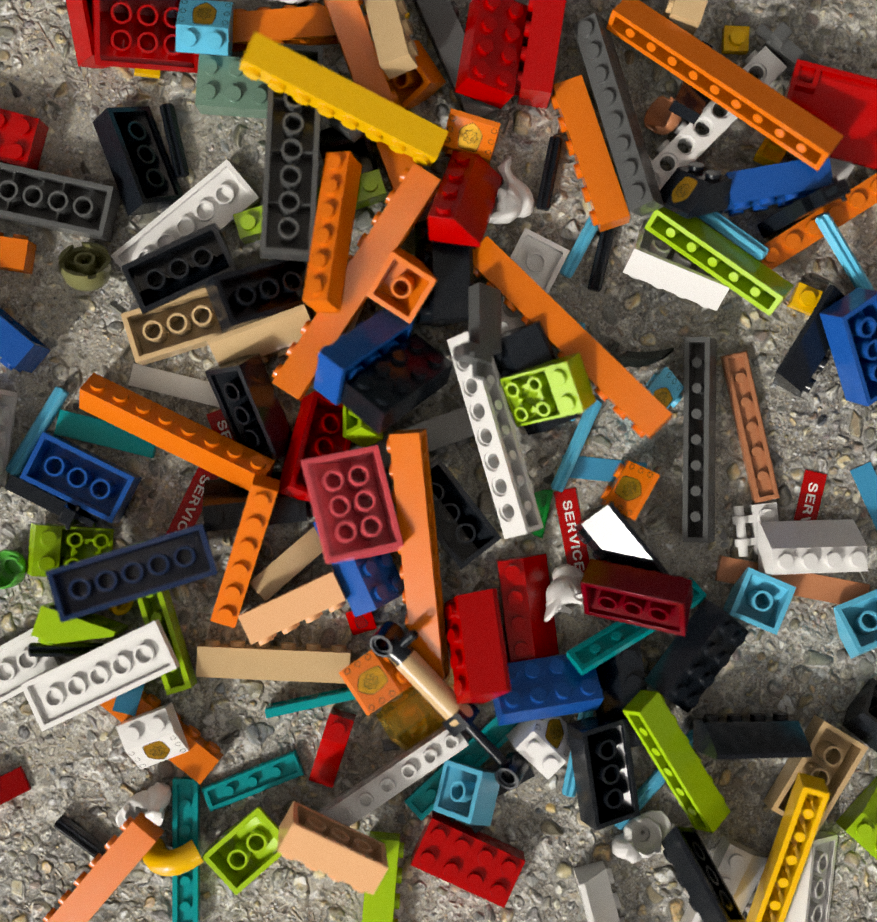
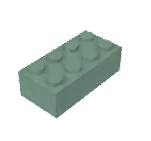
[195,54,268,119]

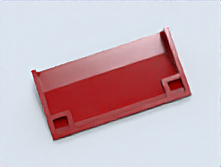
[770,59,877,170]

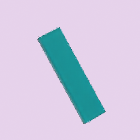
[54,410,157,458]
[265,687,356,718]
[201,749,305,812]

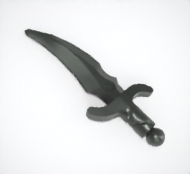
[608,342,674,368]

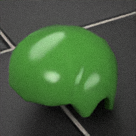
[0,549,27,589]

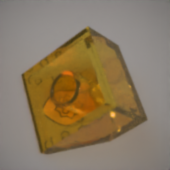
[376,687,445,751]

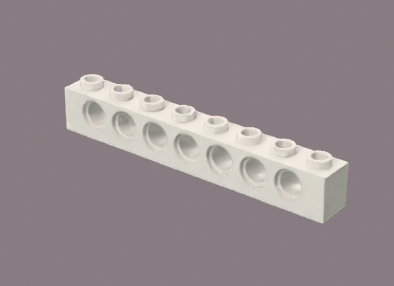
[621,46,787,217]
[447,331,544,539]
[317,726,469,827]

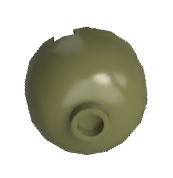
[58,242,112,292]

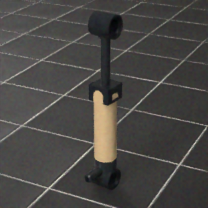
[369,621,529,790]

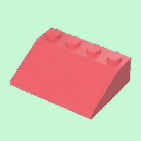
[301,445,404,564]

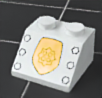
[116,702,190,769]
[506,716,570,780]

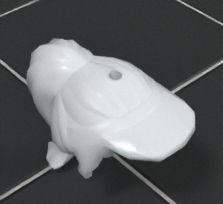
[488,158,535,225]
[543,564,584,622]
[115,782,172,828]
[611,810,672,863]

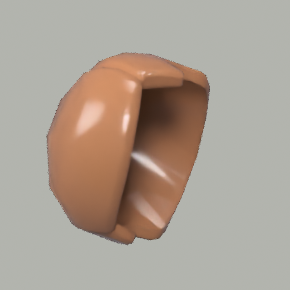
[644,96,682,135]

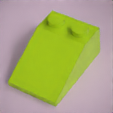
[31,602,128,646]
[836,776,877,860]
[202,806,282,895]

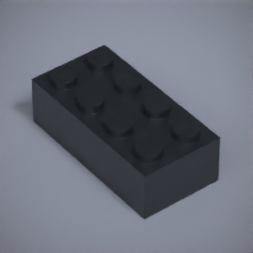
[205,259,310,333]
[341,333,453,434]
[644,598,749,713]

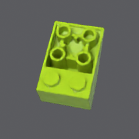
[499,353,596,427]
[26,523,114,577]

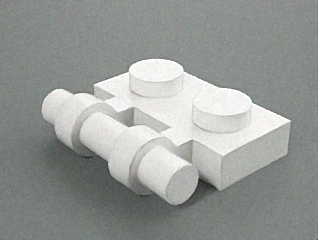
[732,502,779,557]

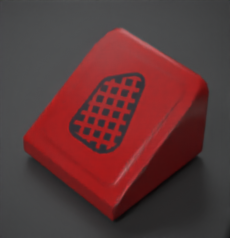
[345,609,377,635]

